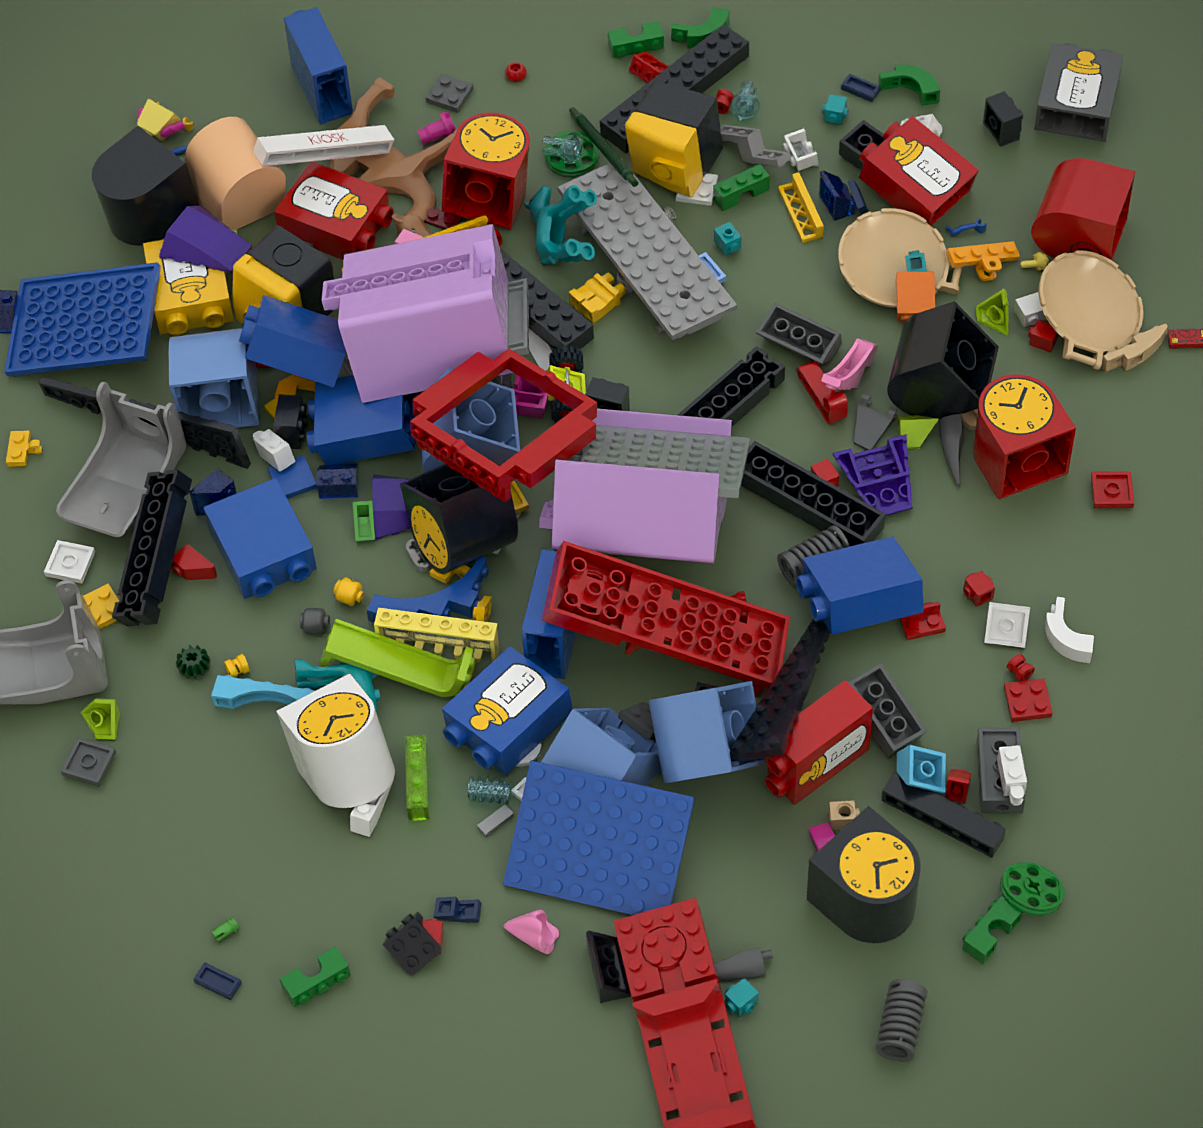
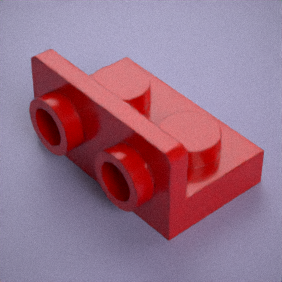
[629,52,669,83]
[900,602,946,640]

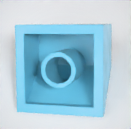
[897,745,946,794]

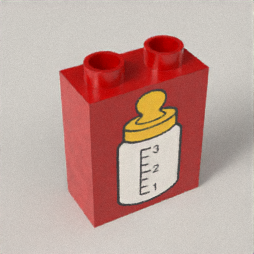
[859,116,979,226]
[274,161,394,260]
[764,680,873,805]

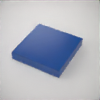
[268,455,318,498]

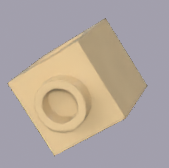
[829,801,860,830]

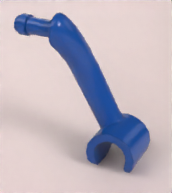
[945,219,987,236]

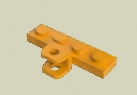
[946,241,1020,281]

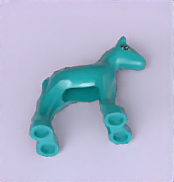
[524,185,597,265]
[294,659,380,712]

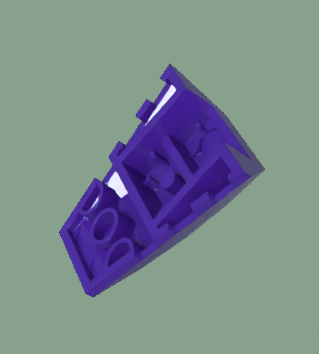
[159,205,252,273]
[832,434,913,516]
[372,474,410,540]

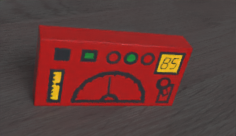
[1167,329,1203,349]

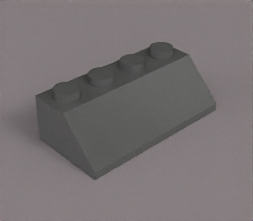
[756,303,842,365]

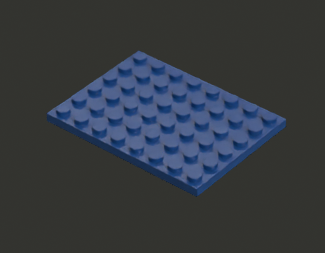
[4,262,161,376]
[503,760,695,915]

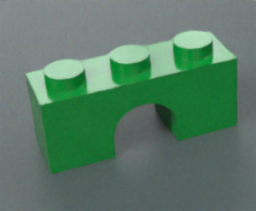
[608,21,664,58]
[713,164,770,212]
[962,895,1023,964]
[280,946,351,1007]

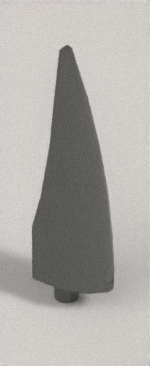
[939,414,964,486]
[715,948,773,981]

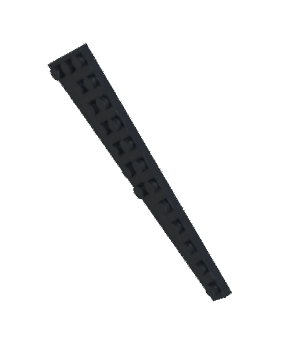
[39,378,251,469]
[729,619,830,762]

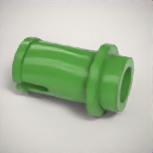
[211,917,239,942]

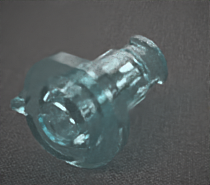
[731,81,760,121]
[542,135,583,164]

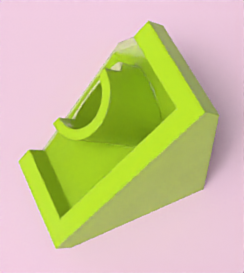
[975,289,1008,336]
[897,415,938,449]
[80,698,120,740]

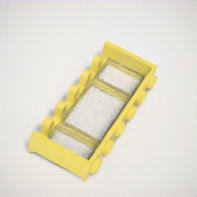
[374,608,501,662]

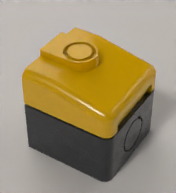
[625,81,723,197]
[232,225,334,324]

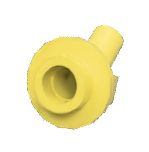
[1021,252,1049,271]

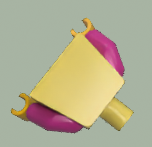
[137,99,193,141]

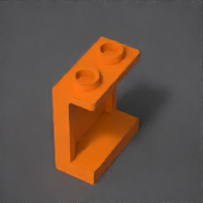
[896,272,935,322]

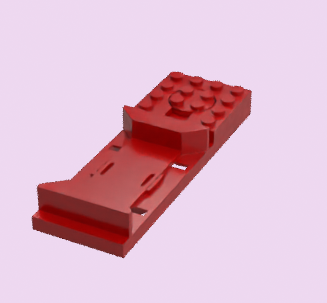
[542,541,790,697]
[613,897,757,1128]

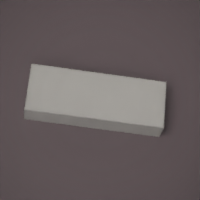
[477,804,514,837]

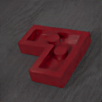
[424,208,463,230]

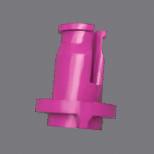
[417,111,456,146]

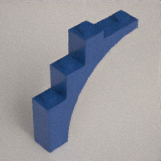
[367,557,490,632]

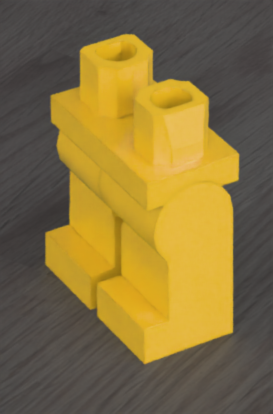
[569,272,626,324]

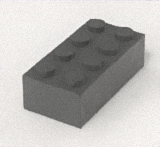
[848,663,927,758]

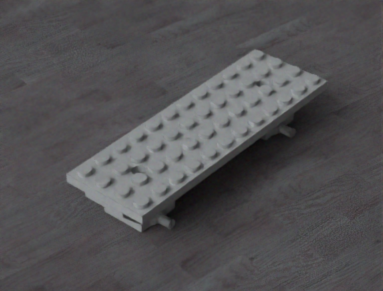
[558,158,737,340]

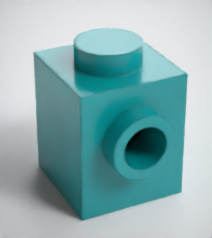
[822,94,849,125]
[714,222,741,256]
[905,250,927,272]
[725,978,759,1018]

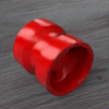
[716,89,734,114]
[1006,654,1035,681]

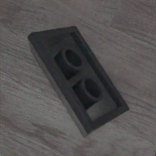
[586,931,631,1003]

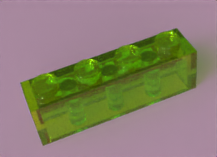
[405,735,430,821]

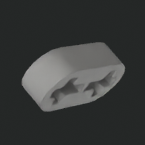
[406,538,432,573]

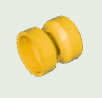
[224,654,250,678]

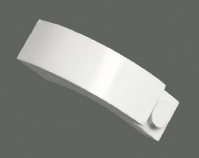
[1045,597,1094,663]

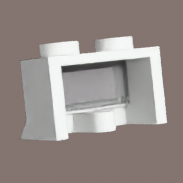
[783,129,819,171]

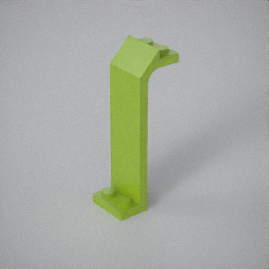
[319,619,476,697]

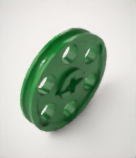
[545,131,599,177]
[1000,862,1065,916]

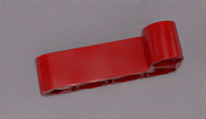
[796,361,848,424]

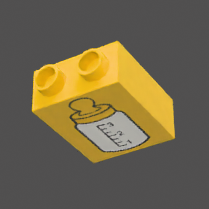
[143,240,234,335]

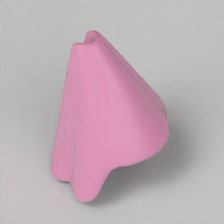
[504,910,559,954]

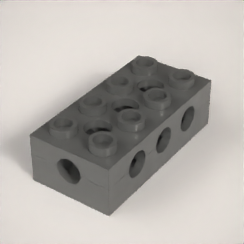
[977,728,1025,813]

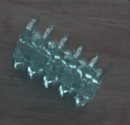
[468,775,511,804]

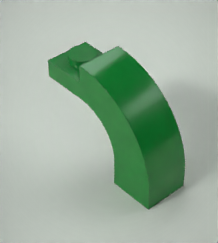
[671,8,729,48]
[878,65,940,105]

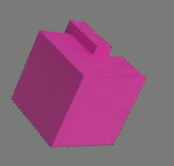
[512,375,548,418]

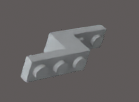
[720,125,791,168]

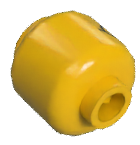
[333,577,364,606]

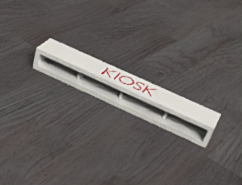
[253,125,394,166]

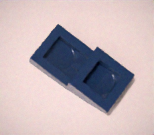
[434,897,482,922]

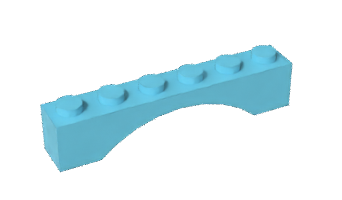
[211,675,315,709]

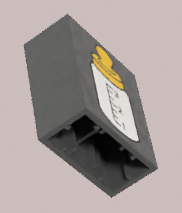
[1034,43,1124,142]

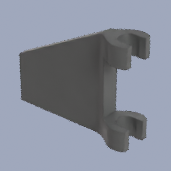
[854,393,898,450]

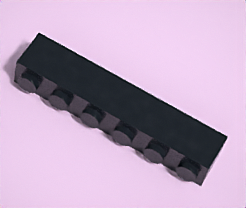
[881,772,1006,858]

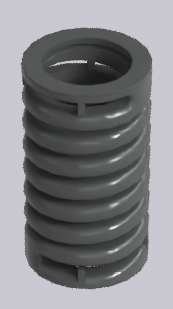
[777,525,850,586]
[875,979,927,1062]

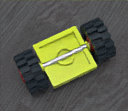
[547,346,586,423]

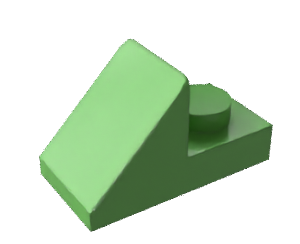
[353,501,375,541]

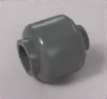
[300,608,330,634]

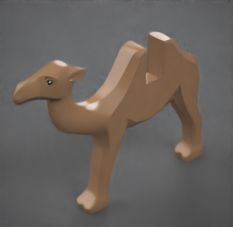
[329,77,459,237]

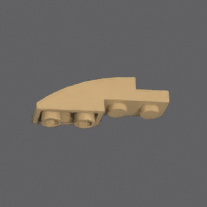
[1102,323,1168,372]

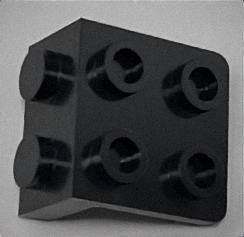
[383,911,442,975]

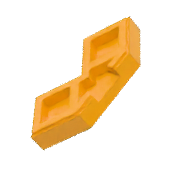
[275,374,315,400]

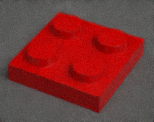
[1091,471,1134,508]
[1004,678,1053,722]

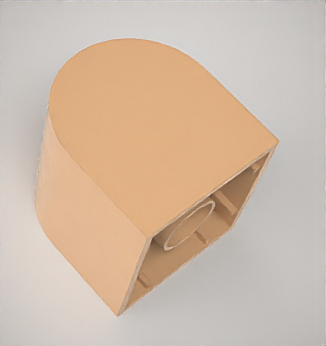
[185,117,286,231]

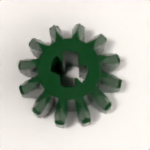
[176,645,210,680]

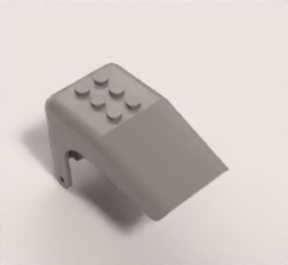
[56,382,187,537]
[0,580,108,705]

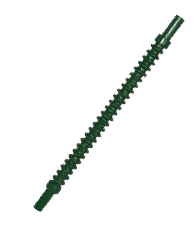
[569,107,638,187]

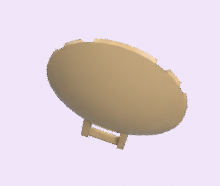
[838,208,964,308]
[1038,251,1143,370]

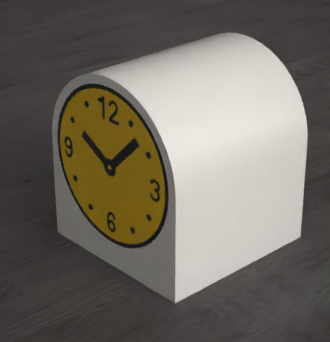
[276,674,395,808]

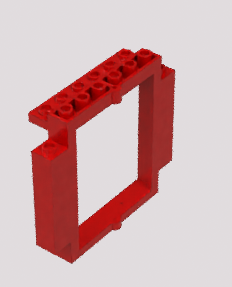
[410,349,597,502]

